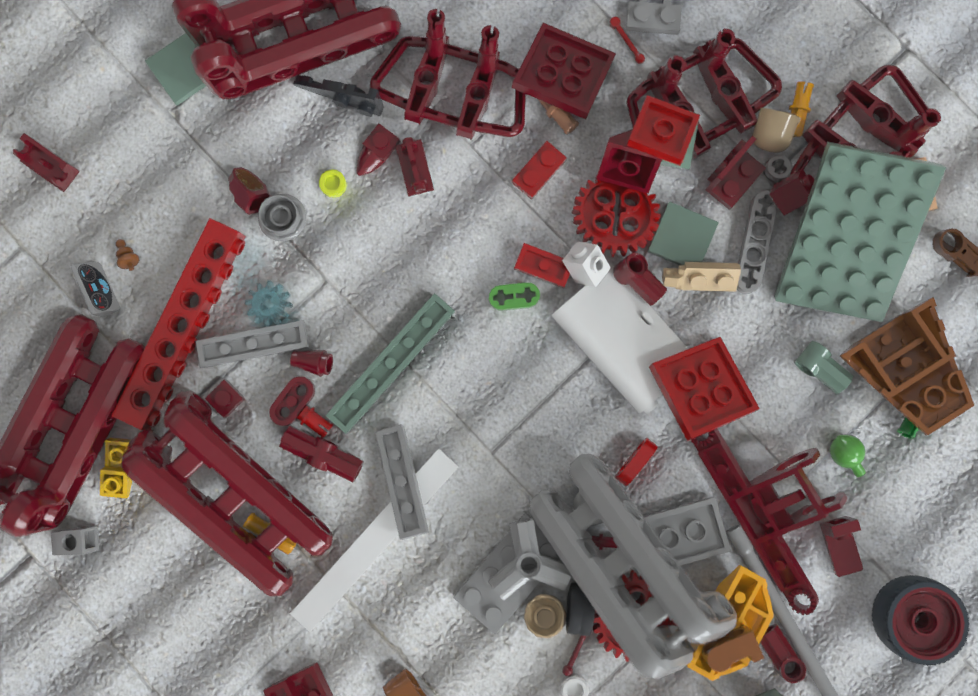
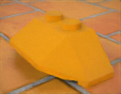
[686,565,774,681]

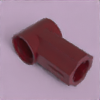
[613,252,667,306]
[760,624,806,684]

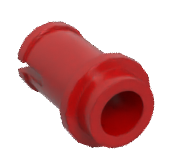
[297,406,334,438]

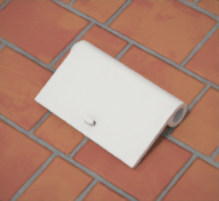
[552,263,688,414]

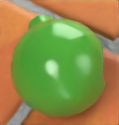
[830,434,866,477]

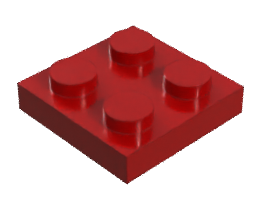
[626,95,700,166]

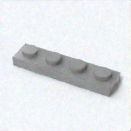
[196,320,310,368]
[376,424,429,540]

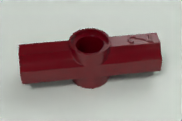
[279,426,364,482]

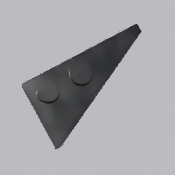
[293,75,384,117]

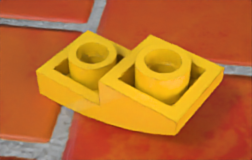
[100,437,132,499]

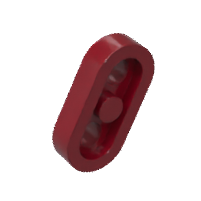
[269,376,315,426]

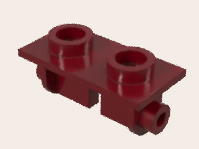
[395,137,434,197]

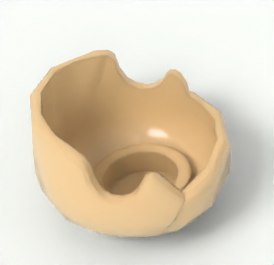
[524,594,567,638]

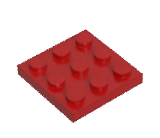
[649,337,760,441]

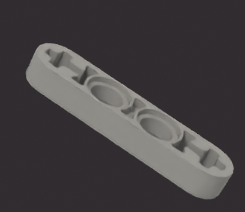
[737,190,777,294]

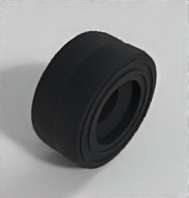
[566,582,595,636]

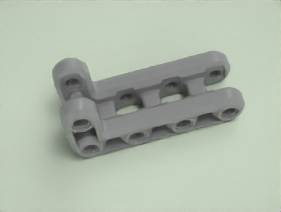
[530,454,737,679]

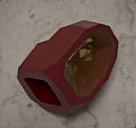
[228,167,270,215]

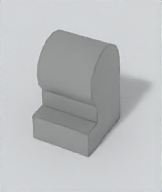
[51,526,99,555]

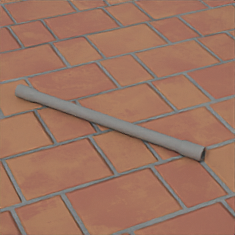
[726,524,838,696]

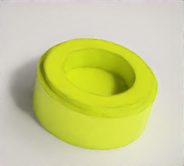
[319,169,347,198]

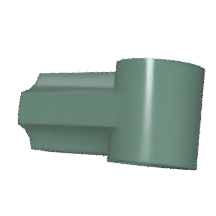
[794,341,854,394]

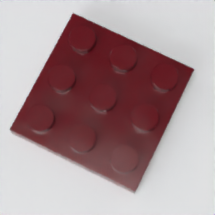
[512,23,616,120]

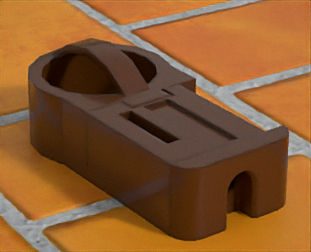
[932,228,978,277]

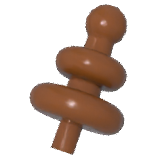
[115,239,140,271]

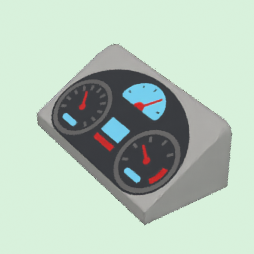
[70,262,120,318]

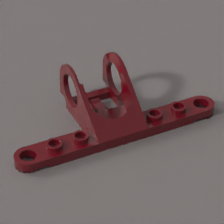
[691,429,847,615]

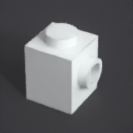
[562,241,611,287]

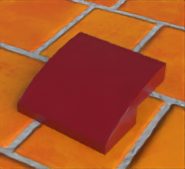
[263,662,333,696]

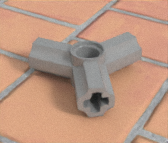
[488,519,571,601]

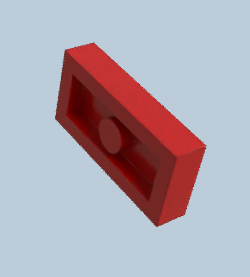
[512,141,567,200]
[514,243,570,288]

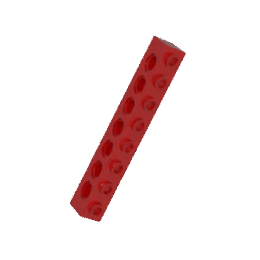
[112,218,246,430]

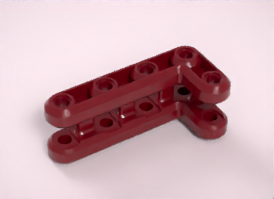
[172,0,402,99]
[0,314,145,537]
[121,390,333,596]

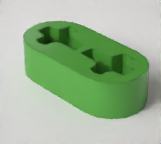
[489,283,540,311]

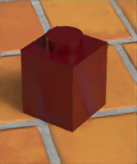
[769,168,815,216]

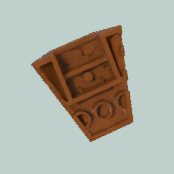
[840,297,975,435]

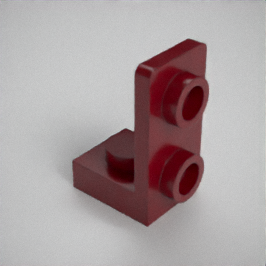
[820,516,863,577]

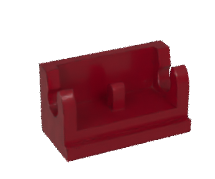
[13,133,80,192]

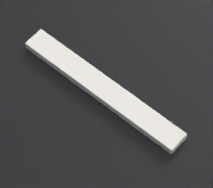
[290,448,459,632]

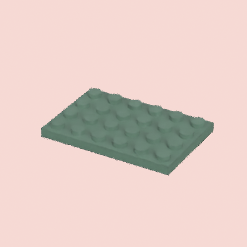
[774,142,946,322]

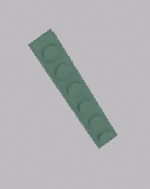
[325,293,455,434]

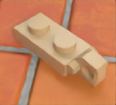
[662,262,741,292]

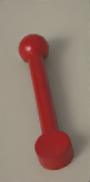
[610,17,645,64]

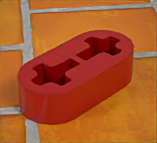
[615,438,658,487]

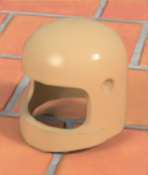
[752,108,801,153]

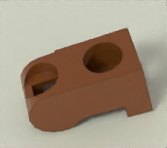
[702,625,764,672]

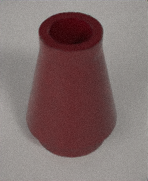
[290,350,333,377]

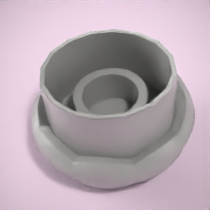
[258,194,306,241]

